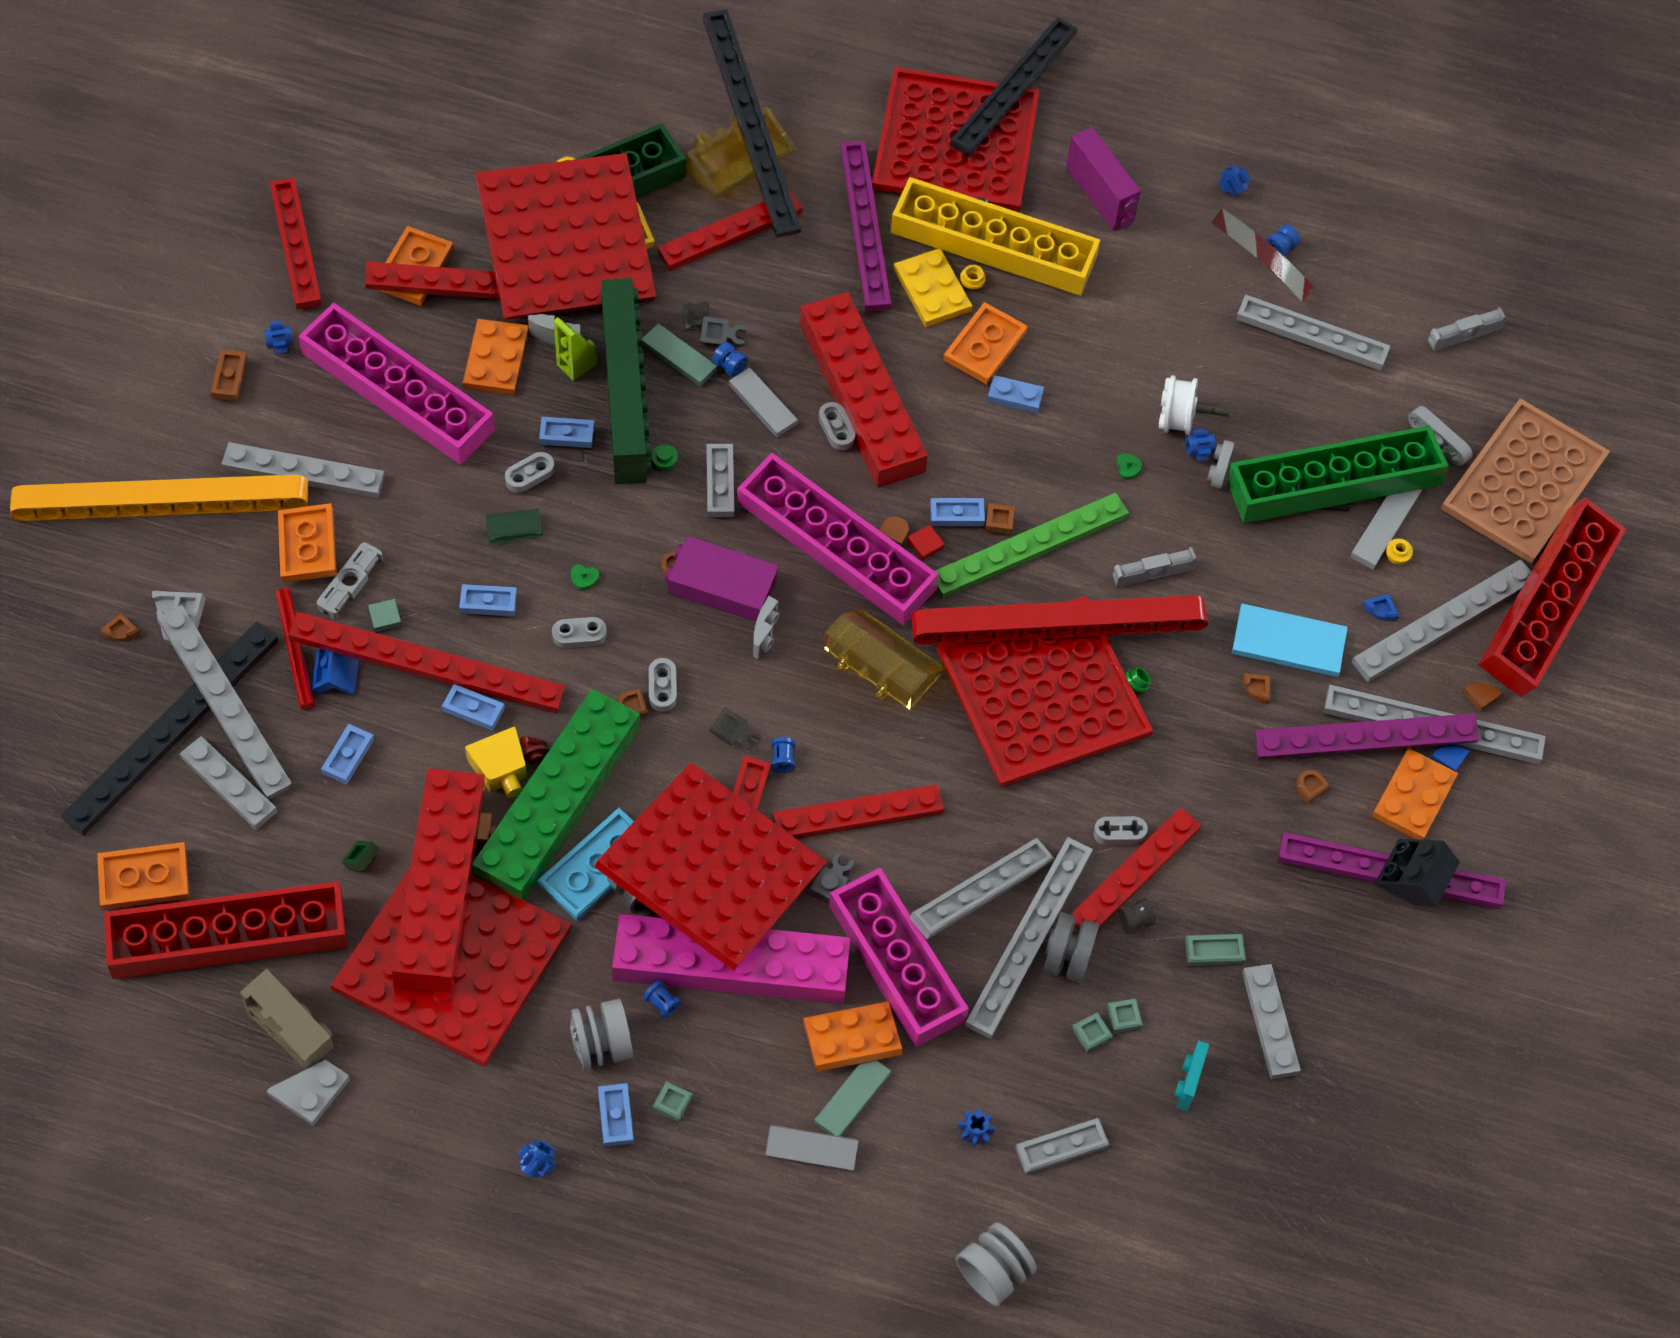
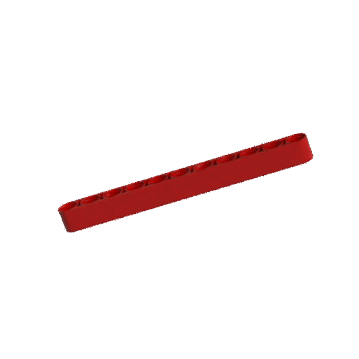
[911,595,1208,645]

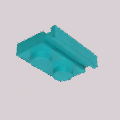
[1174,1041,1209,1111]

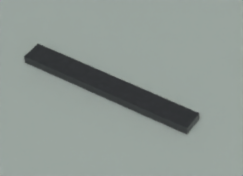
[949,17,1078,158]

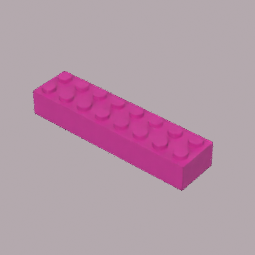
[298,303,495,465]
[737,453,938,626]
[612,914,850,1004]

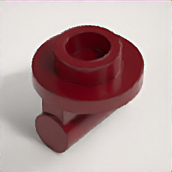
[519,736,550,765]

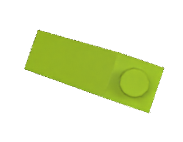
[554,317,598,381]

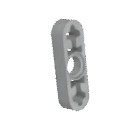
[1408,406,1473,466]

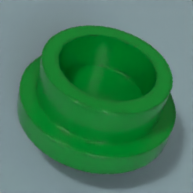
[651,445,678,470]
[1126,667,1151,693]

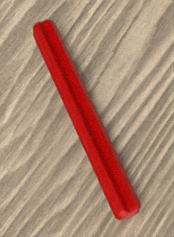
[276,588,315,710]

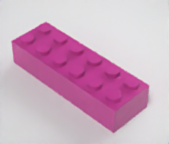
[829,868,969,1048]

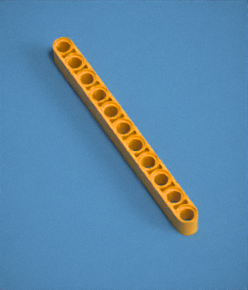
[10,475,308,521]

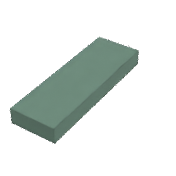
[642,323,717,387]
[814,1060,891,1136]

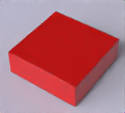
[907,525,945,561]

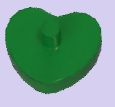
[1116,453,1142,480]
[570,564,599,591]

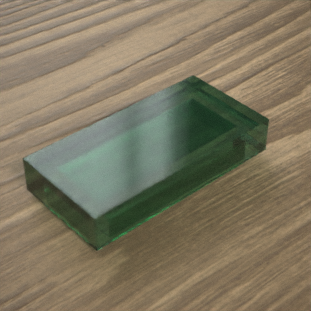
[486,508,543,543]

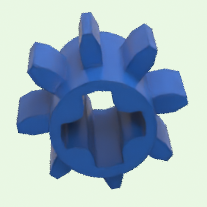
[1218,164,1250,196]
[264,320,294,354]
[1185,428,1216,461]
[958,1108,995,1148]
[517,1140,557,1178]

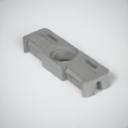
[1427,307,1507,351]
[316,542,383,620]
[1112,547,1197,588]

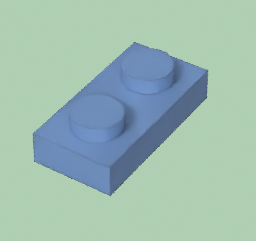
[987,375,1044,414]
[539,417,595,448]
[930,498,985,526]
[459,584,517,616]
[442,684,505,731]
[321,724,374,785]
[598,1083,634,1147]

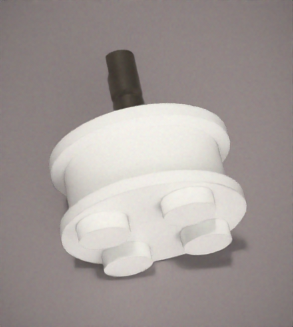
[1159,375,1230,436]

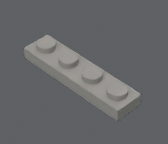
[180,736,277,830]
[1242,964,1301,1079]

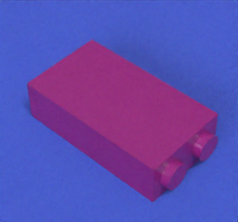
[1066,127,1141,231]
[665,536,779,622]

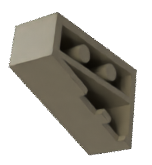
[240,968,334,1070]

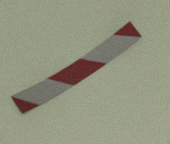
[1211,208,1313,302]

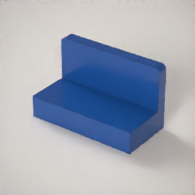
[311,648,359,695]

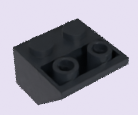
[1375,839,1460,907]

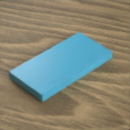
[1231,603,1347,677]
[537,808,634,921]

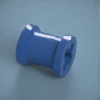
[771,737,796,773]
[643,980,682,1019]

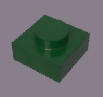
[341,841,380,871]

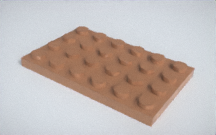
[1441,398,1610,564]

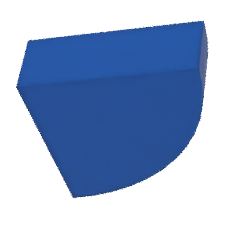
[1363,593,1400,621]
[1430,746,1470,772]

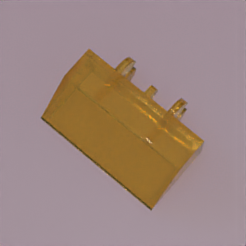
[685,106,797,198]
[824,608,945,710]

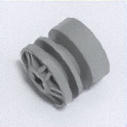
[570,999,633,1070]
[956,1222,1037,1306]

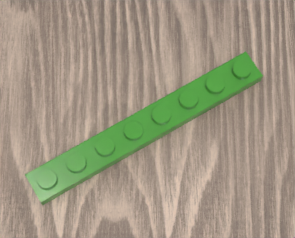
[935,493,1129,599]

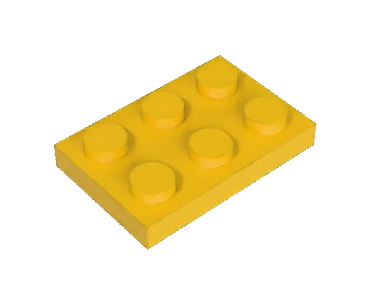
[894,248,972,328]

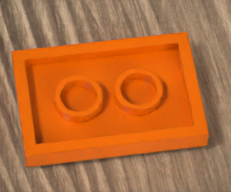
[378,226,454,306]
[943,302,1028,385]
[463,319,529,395]
[278,503,337,583]
[1372,748,1458,840]
[97,842,190,910]
[803,1001,902,1072]

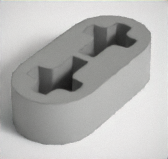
[1093,816,1148,846]

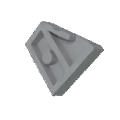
[152,591,206,645]
[266,1060,350,1126]

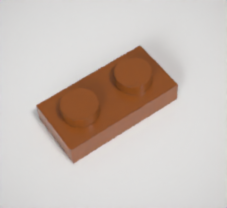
[210,349,248,401]

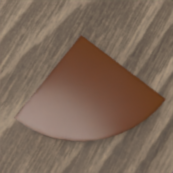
[100,613,140,641]
[1242,673,1271,704]
[1462,683,1502,711]

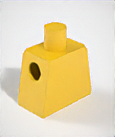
[465,727,527,798]

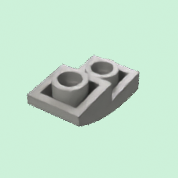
[528,314,581,344]
[753,596,780,659]

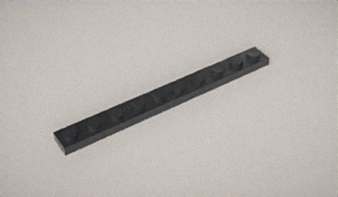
[702,9,802,238]
[61,621,279,836]

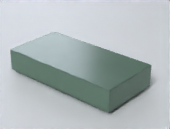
[1185,934,1246,966]

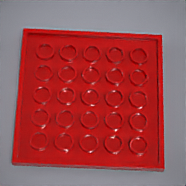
[872,67,1039,212]
[475,153,656,321]
[936,595,1153,788]
[594,762,827,971]
[331,868,572,1067]

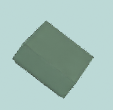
[368,599,402,633]
[1107,999,1143,1033]
[1072,1012,1113,1053]
[653,1081,693,1122]

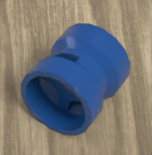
[1265,224,1300,256]
[712,342,748,378]

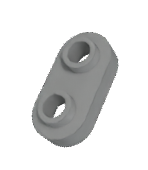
[819,402,855,450]
[1207,440,1234,489]
[505,452,555,493]
[552,617,607,648]
[649,658,677,712]

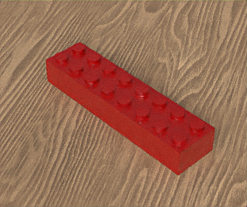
[799,292,928,488]
[1478,497,1627,697]
[392,768,485,993]
[104,881,348,979]

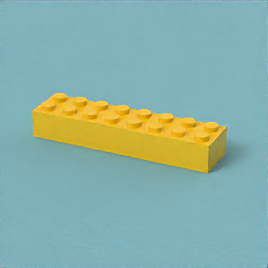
[891,177,1101,296]

